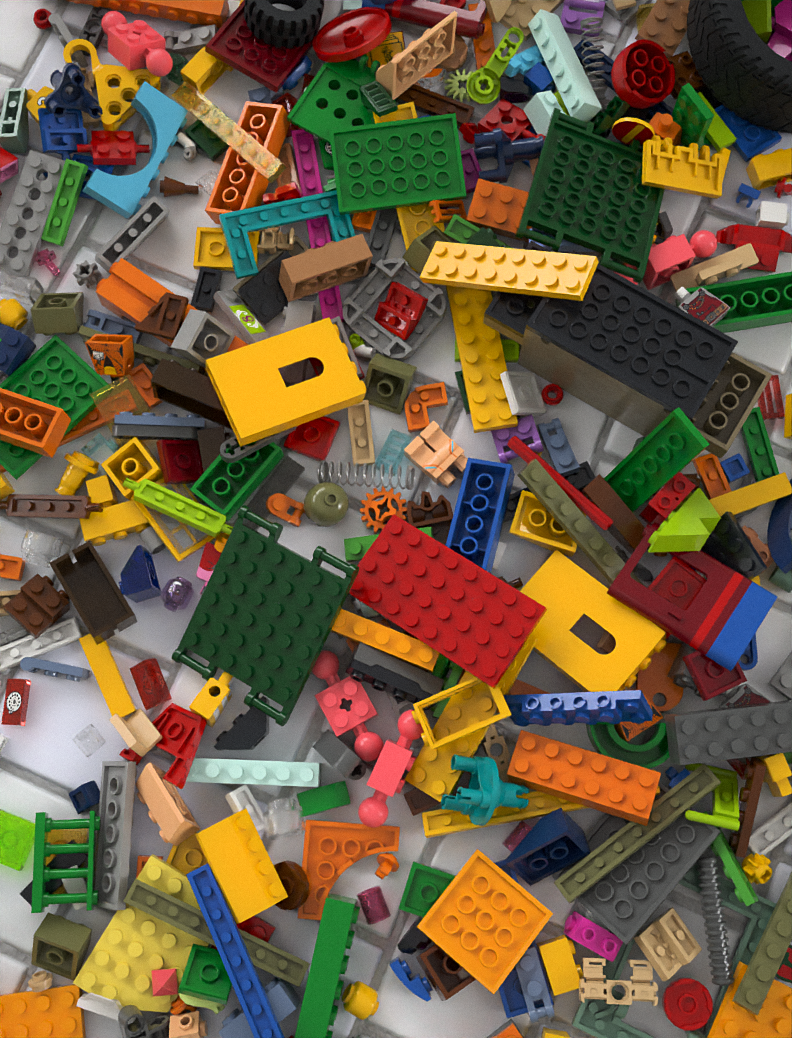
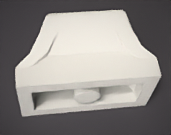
[76,992,123,1021]

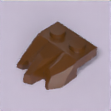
[407,491,453,546]

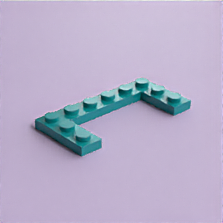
[219,190,355,279]

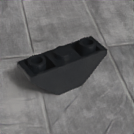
[214,696,269,750]

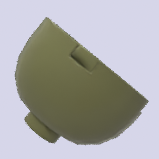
[303,482,349,527]

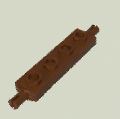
[0,494,104,519]

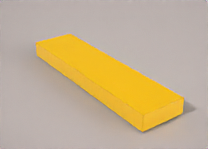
[709,472,792,516]
[79,634,137,718]

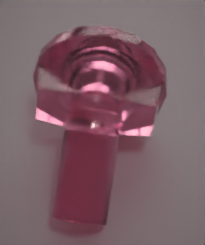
[35,248,60,276]

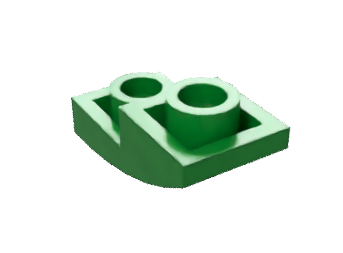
[297,781,351,817]

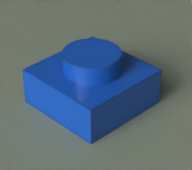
[720,453,750,483]

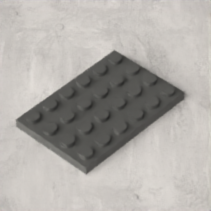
[552,781,721,945]

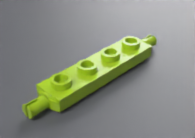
[123,478,233,538]

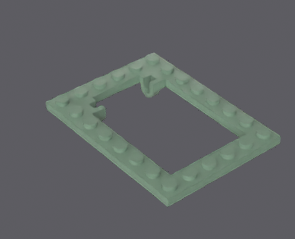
[571,865,776,1038]

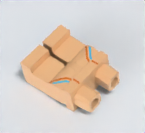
[404,420,468,488]

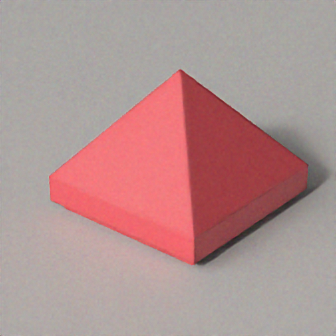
[152,968,178,996]

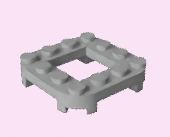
[343,258,447,362]

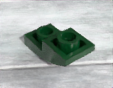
[590,96,630,135]

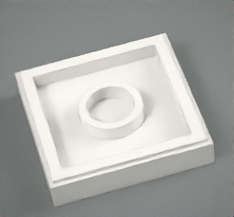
[500,371,547,416]

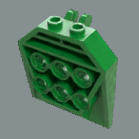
[287,54,396,145]

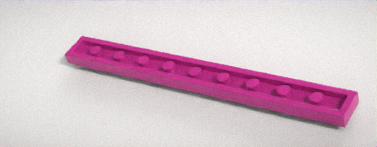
[291,129,344,322]

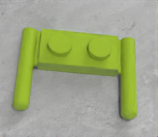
[685,763,740,831]

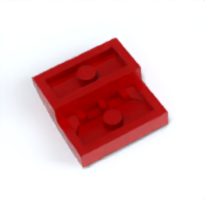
[374,282,429,340]

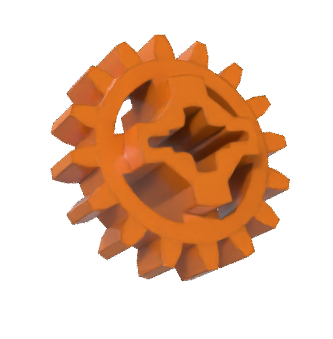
[360,486,407,534]

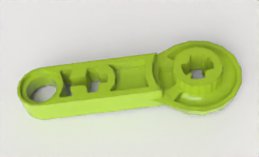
[466,27,524,105]

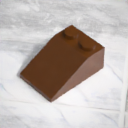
[416,944,476,1001]

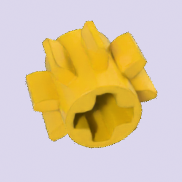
[742,853,772,884]

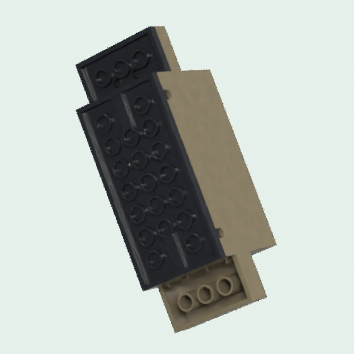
[483,241,773,458]

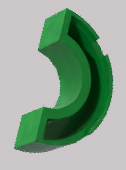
[586,722,670,769]

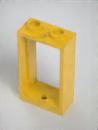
[411,677,512,750]

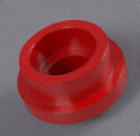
[33,9,52,29]
[541,384,563,406]

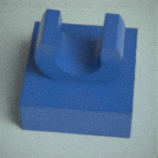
[736,183,761,208]
[665,766,691,790]

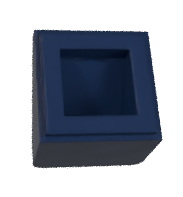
[69,780,100,815]

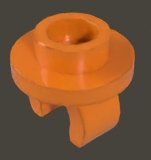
[375,853,399,879]
[170,995,197,1015]

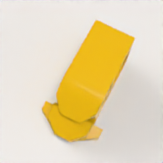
[180,46,233,98]

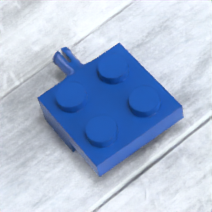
[38,108,88,161]

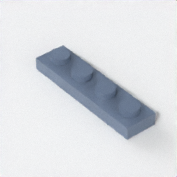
[114,411,205,430]

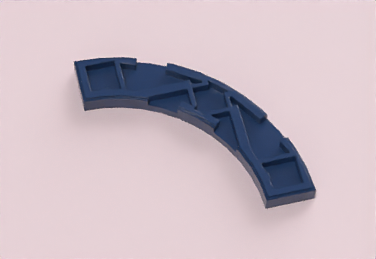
[767,479,792,574]

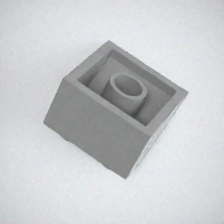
[171,309,235,368]

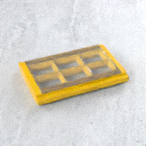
[131,478,221,562]

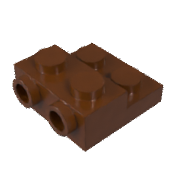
[3,573,70,639]

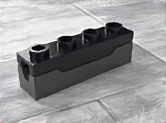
[345,642,444,710]

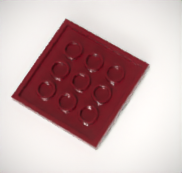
[205,0,314,93]

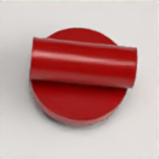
[774,177,792,199]

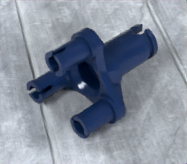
[44,62,102,119]
[474,128,544,184]

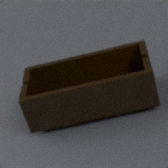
[151,358,233,430]
[49,541,137,645]

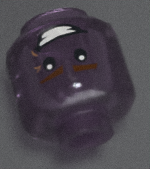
[160,577,194,612]

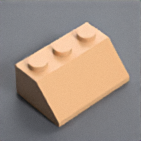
[135,762,200,846]

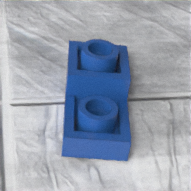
[390,957,433,1002]

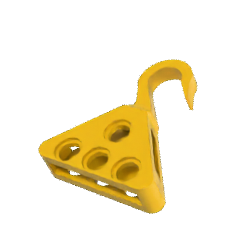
[63,39,161,131]

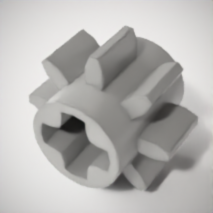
[73,260,102,289]

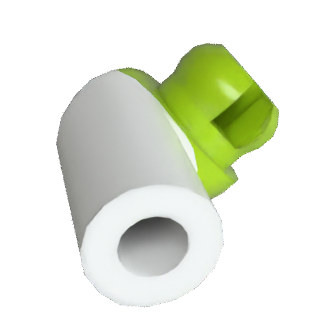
[349,333,376,358]

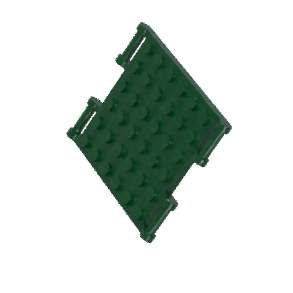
[515,108,665,283]
[172,505,359,727]

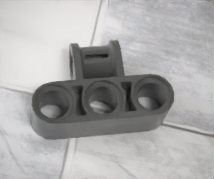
[313,729,366,780]
[118,1005,170,1038]

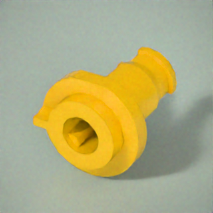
[55,451,100,496]

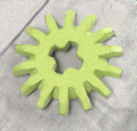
[444,69,473,103]

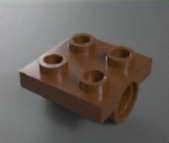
[667,51,707,100]

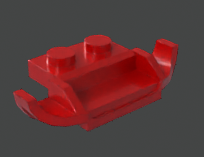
[716,224,792,272]

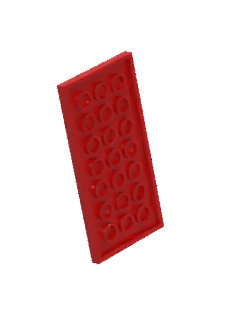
[348,514,547,689]

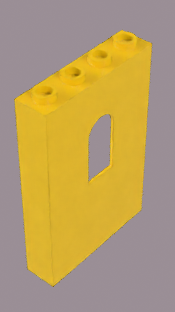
[206,317,366,447]
[520,550,667,692]

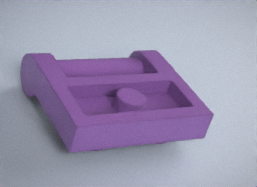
[561,0,606,37]
[491,415,544,464]

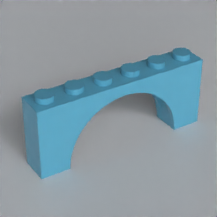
[83,81,188,219]

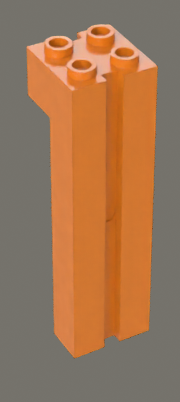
[96,258,248,372]

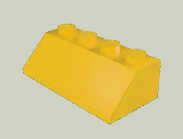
[195,808,288,924]

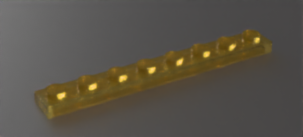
[172,81,286,183]

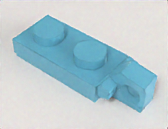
[505,44,546,78]

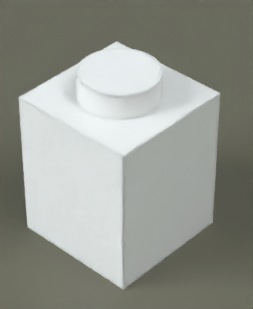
[755,201,790,229]

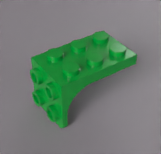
[671,83,714,152]

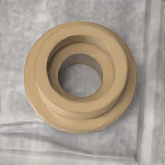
[28,970,53,992]

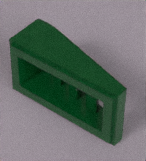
[359,81,398,117]

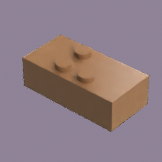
[279,234,373,302]

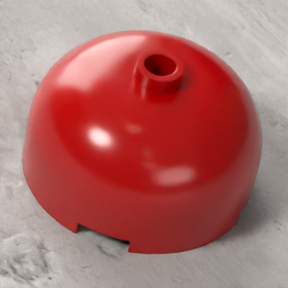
[611,39,675,109]

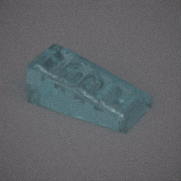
[375,429,412,477]

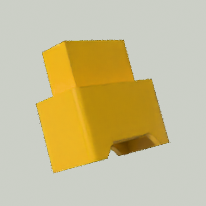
[758,753,792,797]

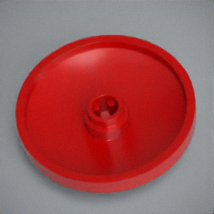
[312,7,392,62]

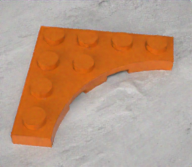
[298,820,400,920]

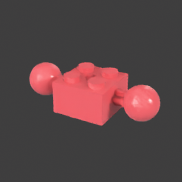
[101,11,173,77]
[613,230,717,290]
[312,650,384,762]
[358,710,424,828]

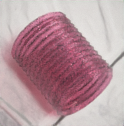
[502,820,532,852]
[357,886,391,925]

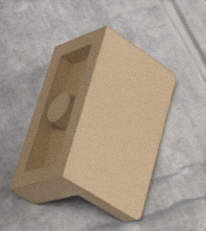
[109,709,162,757]

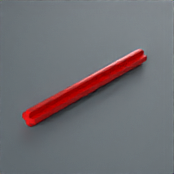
[507,436,613,531]

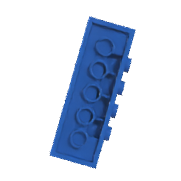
[503,690,653,727]

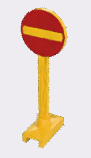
[612,117,731,182]

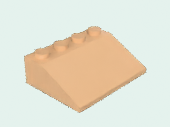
[376,11,457,100]

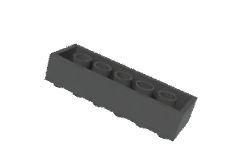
[664,700,792,765]

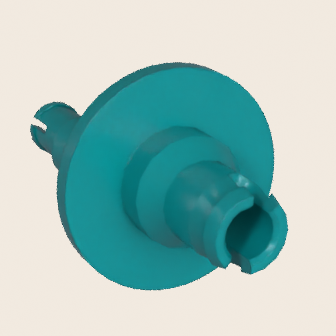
[441,754,529,826]

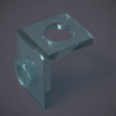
[81,433,119,457]

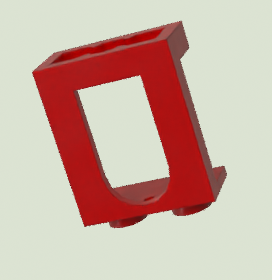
[638,472,696,526]

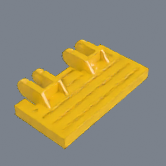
[642,135,723,199]

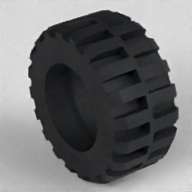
[244,0,324,49]

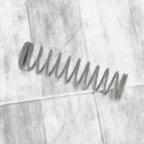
[580,17,606,112]
[317,460,415,490]

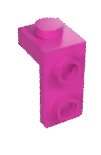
[563,911,623,962]

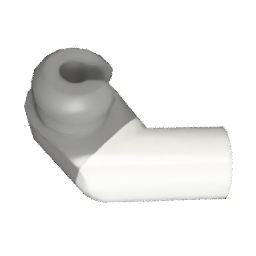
[177,132,197,161]

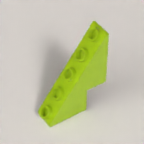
[648,488,721,553]

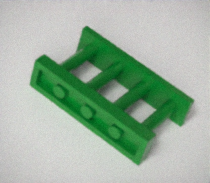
[31,811,101,913]

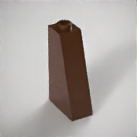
[581,474,651,555]

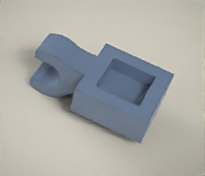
[248,87,286,104]

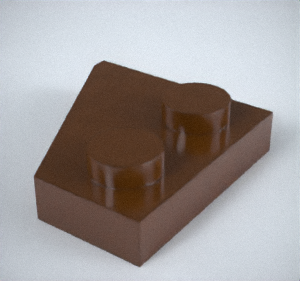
[134,292,189,340]

